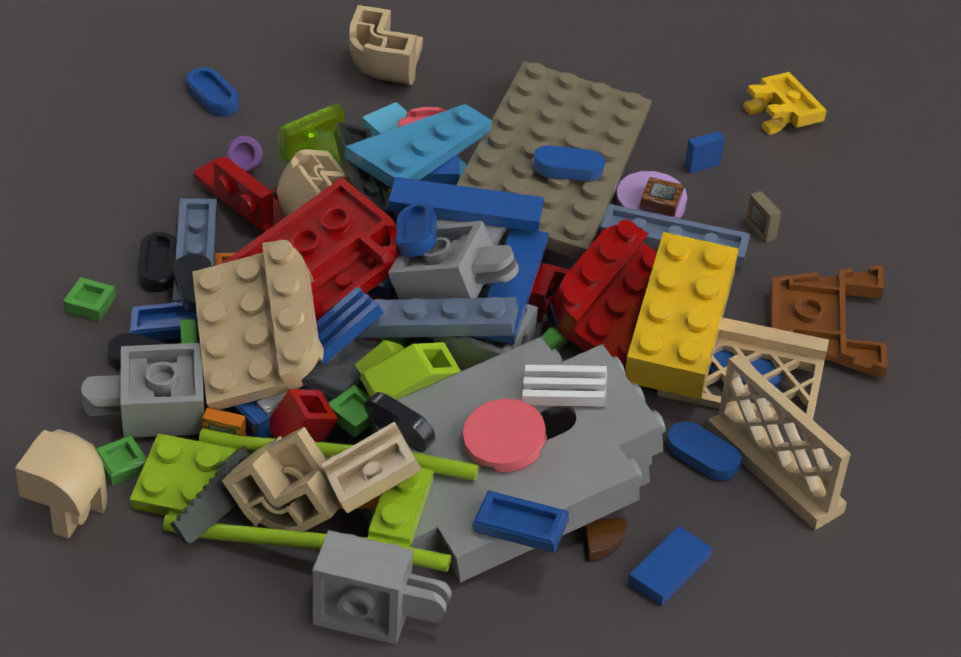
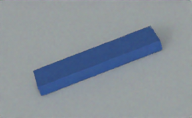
[388,177,544,232]
[476,228,549,345]

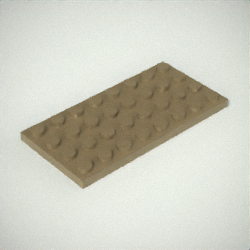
[456,61,653,259]

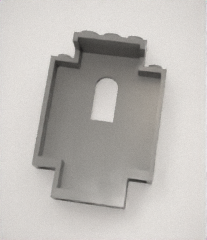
[360,337,666,582]

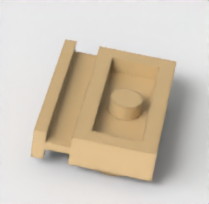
[321,422,421,513]

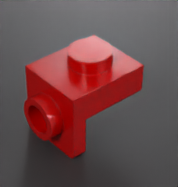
[528,263,570,323]

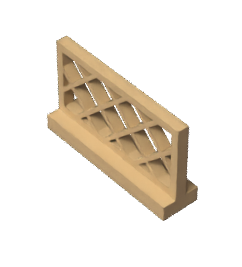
[657,318,829,426]
[706,354,851,531]

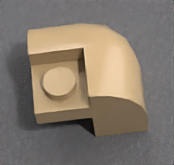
[349,5,423,85]
[277,149,346,217]
[222,427,339,532]
[15,429,108,539]

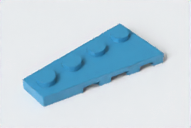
[344,104,492,188]

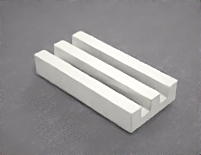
[522,364,607,407]

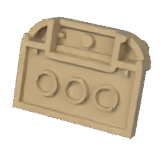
[192,240,324,410]

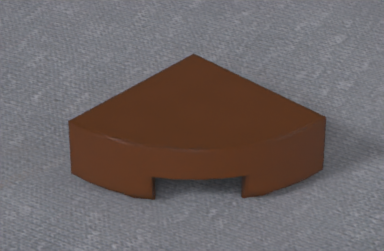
[584,518,627,561]

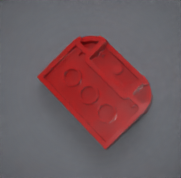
[222,177,400,322]
[550,220,657,373]

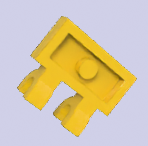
[743,72,827,135]

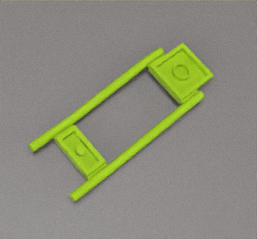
[130,428,479,572]

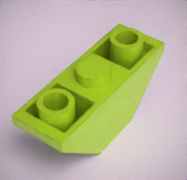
[360,342,461,400]

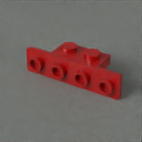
[193,156,286,232]

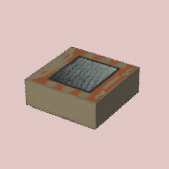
[746,191,781,243]

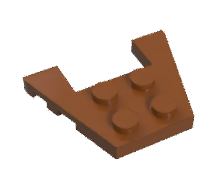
[770,265,888,378]

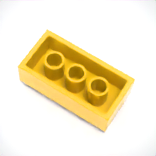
[626,232,739,400]

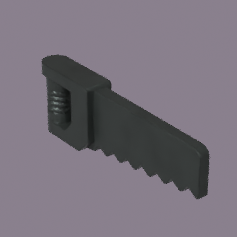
[170,446,251,545]

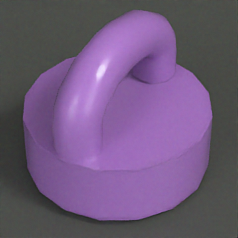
[227,136,263,171]

